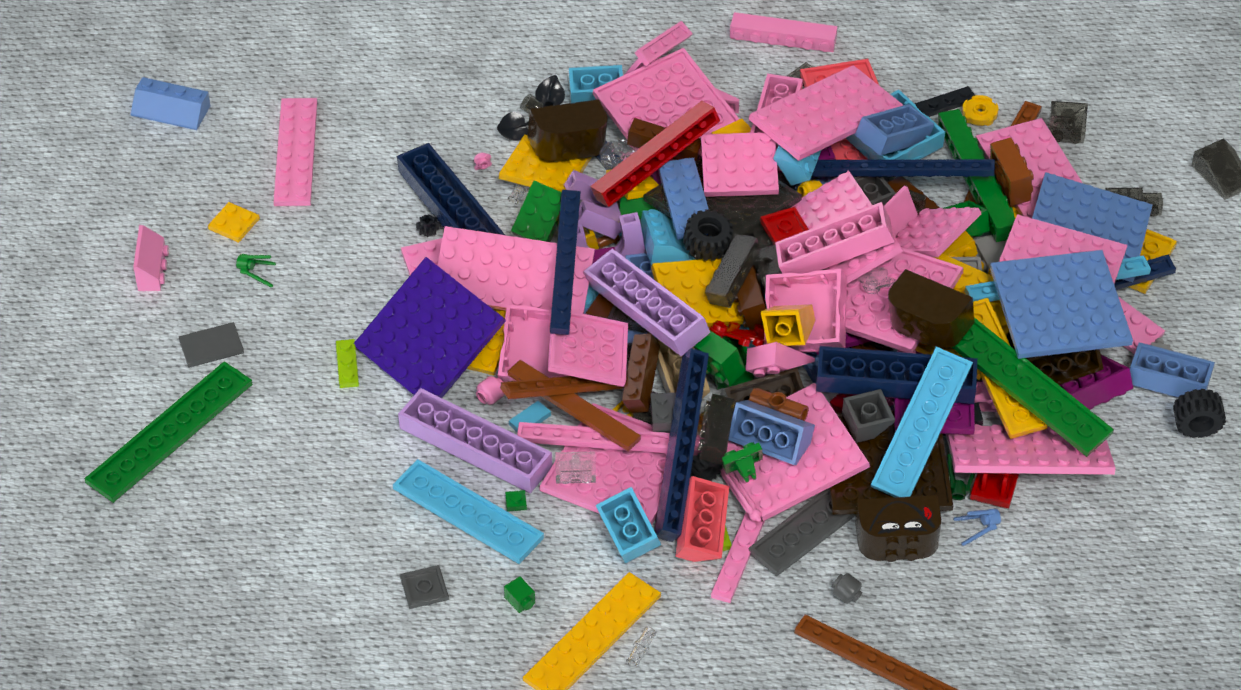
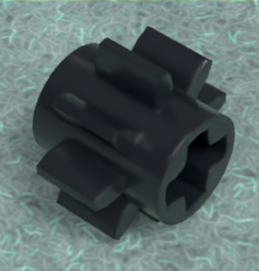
[416,214,440,237]

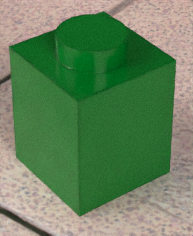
[504,576,535,613]

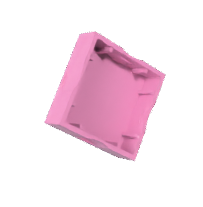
[764,269,847,353]
[498,305,584,382]

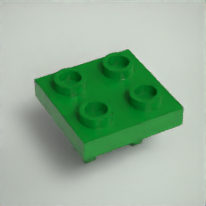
[722,442,763,483]

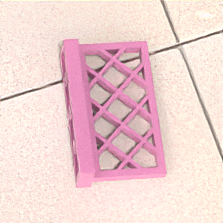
[624,21,693,75]

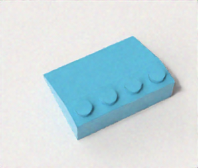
[641,209,703,265]

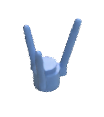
[953,508,1001,546]

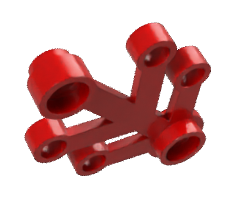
[709,320,765,347]

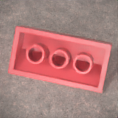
[675,476,729,562]

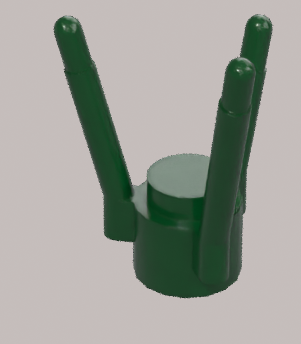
[948,454,975,500]

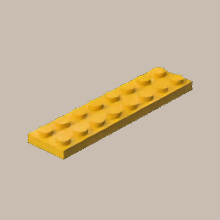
[973,298,1048,439]
[523,572,661,690]

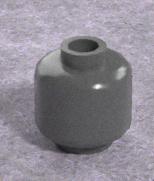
[831,573,863,604]

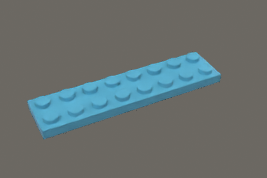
[871,347,973,497]
[393,459,544,564]

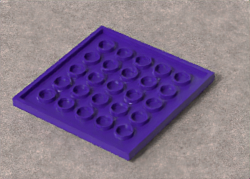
[354,257,506,398]

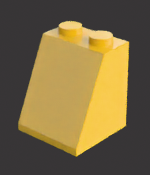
[761,304,816,346]

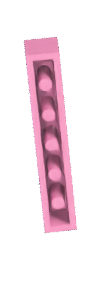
[730,12,838,52]

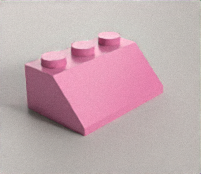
[133,225,169,291]

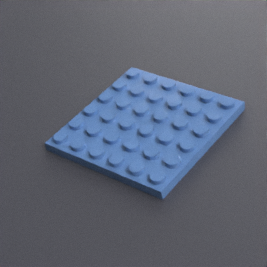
[1032,172,1152,282]
[990,250,1133,359]

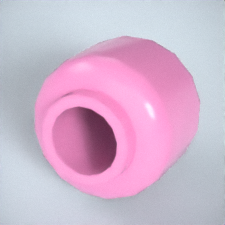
[476,376,505,405]

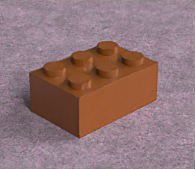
[990,137,1034,207]

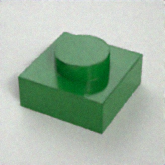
[505,490,527,512]

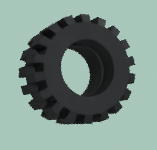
[683,209,733,261]
[1173,389,1226,438]

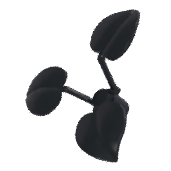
[497,75,565,141]

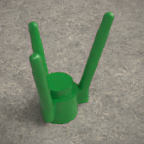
[236,254,276,287]

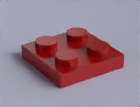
[760,207,809,248]

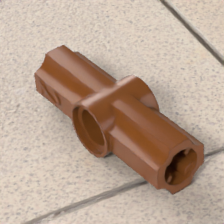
[749,388,809,421]

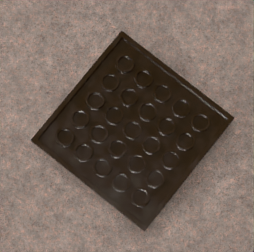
[829,411,953,515]

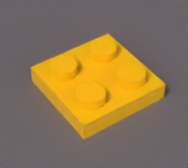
[208,202,260,243]

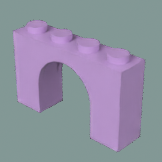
[564,170,622,239]
[576,212,646,257]

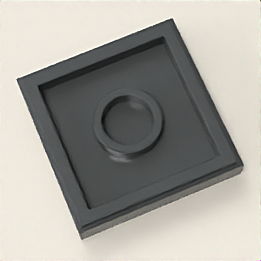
[400,565,449,609]

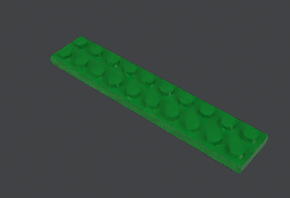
[951,317,1114,457]
[84,361,253,503]

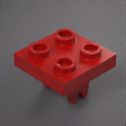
[970,473,1019,509]

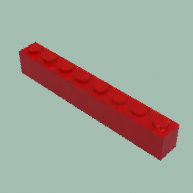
[590,101,720,207]

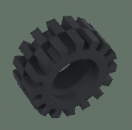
[690,450,723,481]

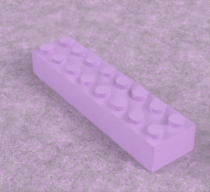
[583,248,711,356]
[398,388,552,494]

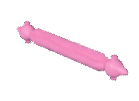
[719,459,762,522]

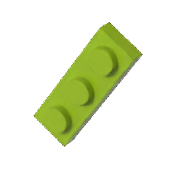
[336,339,359,388]

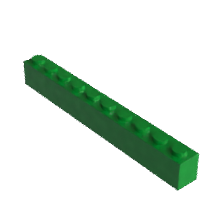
[938,109,1015,242]

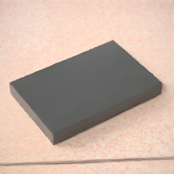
[178,322,244,368]

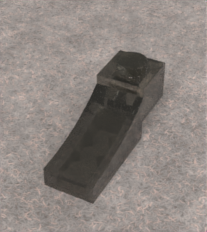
[1105,188,1163,216]

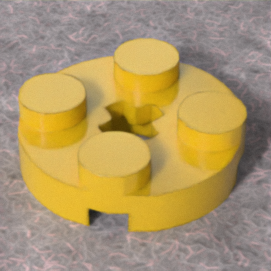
[962,95,999,126]

